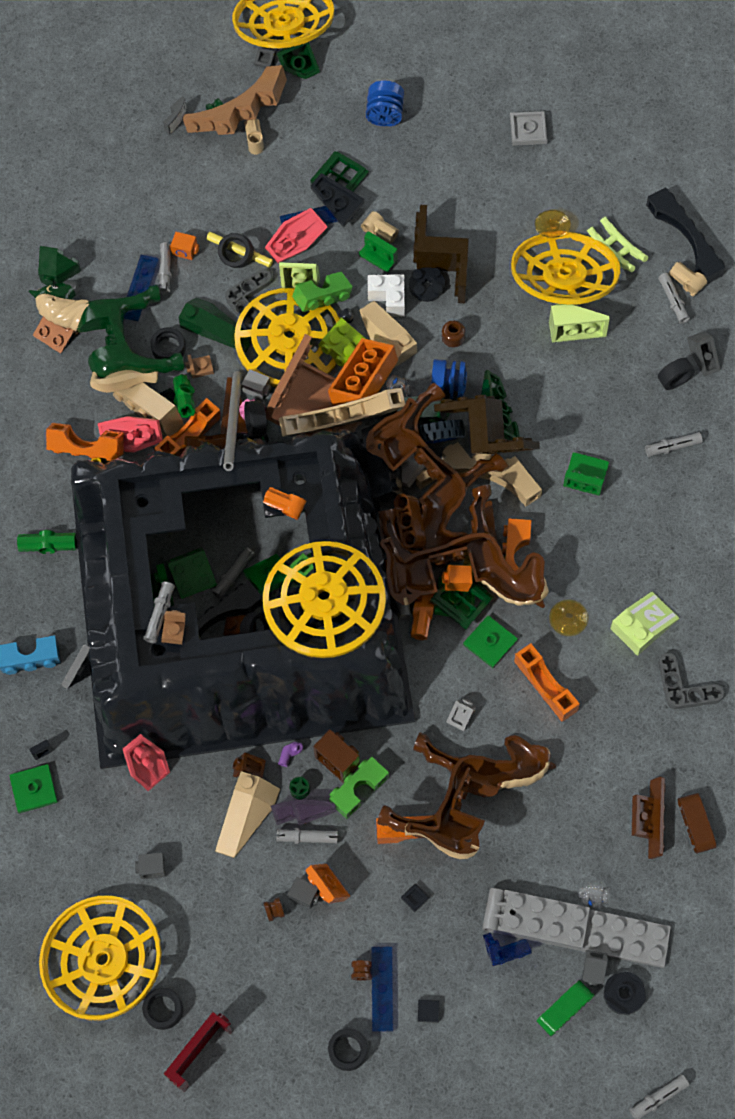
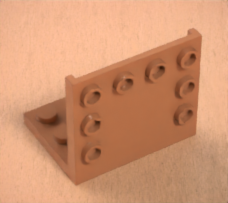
[265,334,336,436]

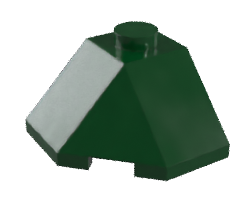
[276,42,320,79]
[38,246,81,285]

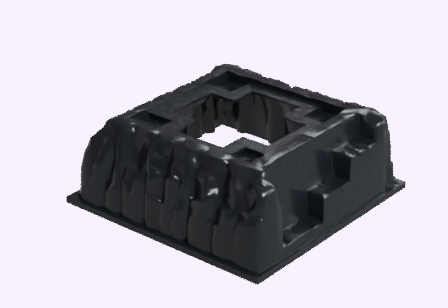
[71,429,415,769]

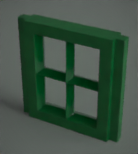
[310,151,369,192]
[430,580,494,630]

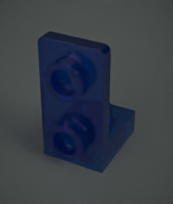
[483,932,532,966]

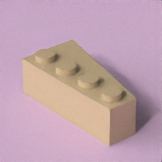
[113,383,185,437]

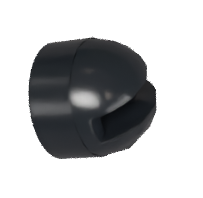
[338,308,354,324]

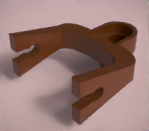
[184,433,227,449]

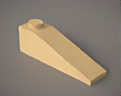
[359,301,417,368]
[215,771,280,858]

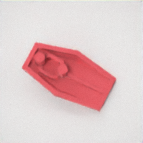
[265,208,328,264]
[98,416,163,453]
[123,734,170,791]

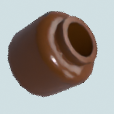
[441,320,465,348]

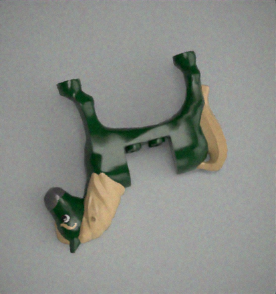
[29,280,184,393]

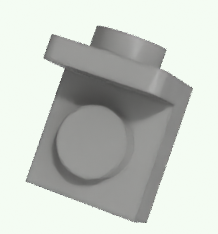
[446,698,476,731]

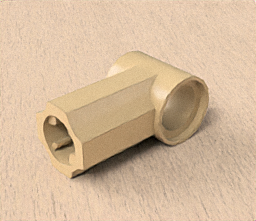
[244,119,264,154]
[361,211,399,243]
[669,262,707,296]

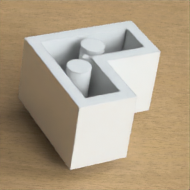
[368,275,405,317]

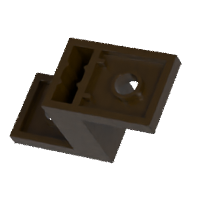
[413,205,469,304]
[434,395,540,455]

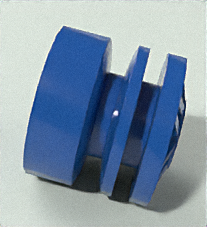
[366,80,404,126]
[431,359,467,400]

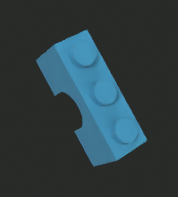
[0,635,61,675]

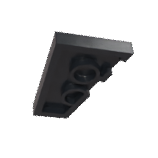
[311,173,364,228]

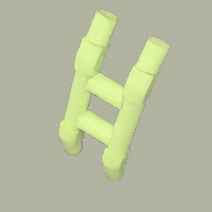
[587,216,648,272]

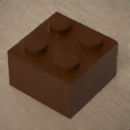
[313,730,360,783]

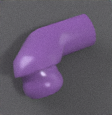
[278,742,303,767]

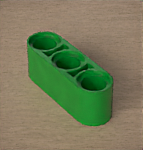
[536,980,595,1037]

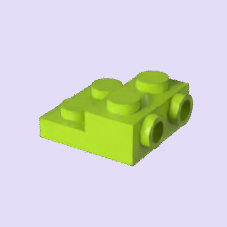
[318,318,366,366]

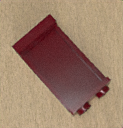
[164,1012,232,1092]

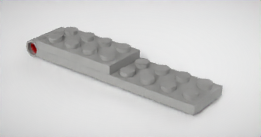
[482,888,671,968]

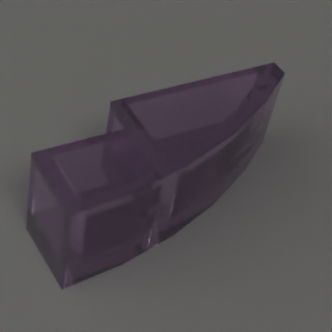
[270,800,336,826]

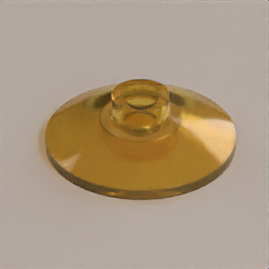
[535,210,571,238]
[549,600,588,636]

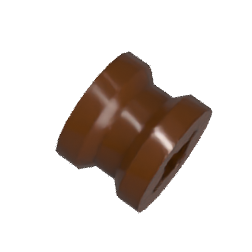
[263,897,285,922]
[351,960,372,981]

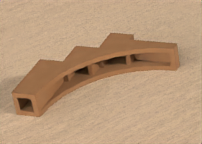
[183,65,287,135]

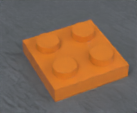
[305,864,350,903]

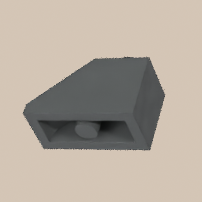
[687,331,721,376]

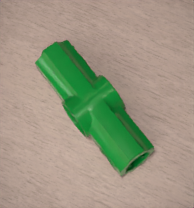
[173,374,195,418]
[17,530,77,554]

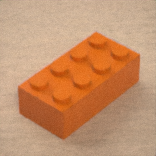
[328,338,398,406]

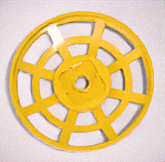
[232,0,334,48]
[511,232,620,305]
[234,288,340,387]
[263,541,386,658]
[39,896,162,1021]

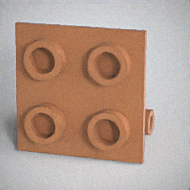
[33,317,79,354]

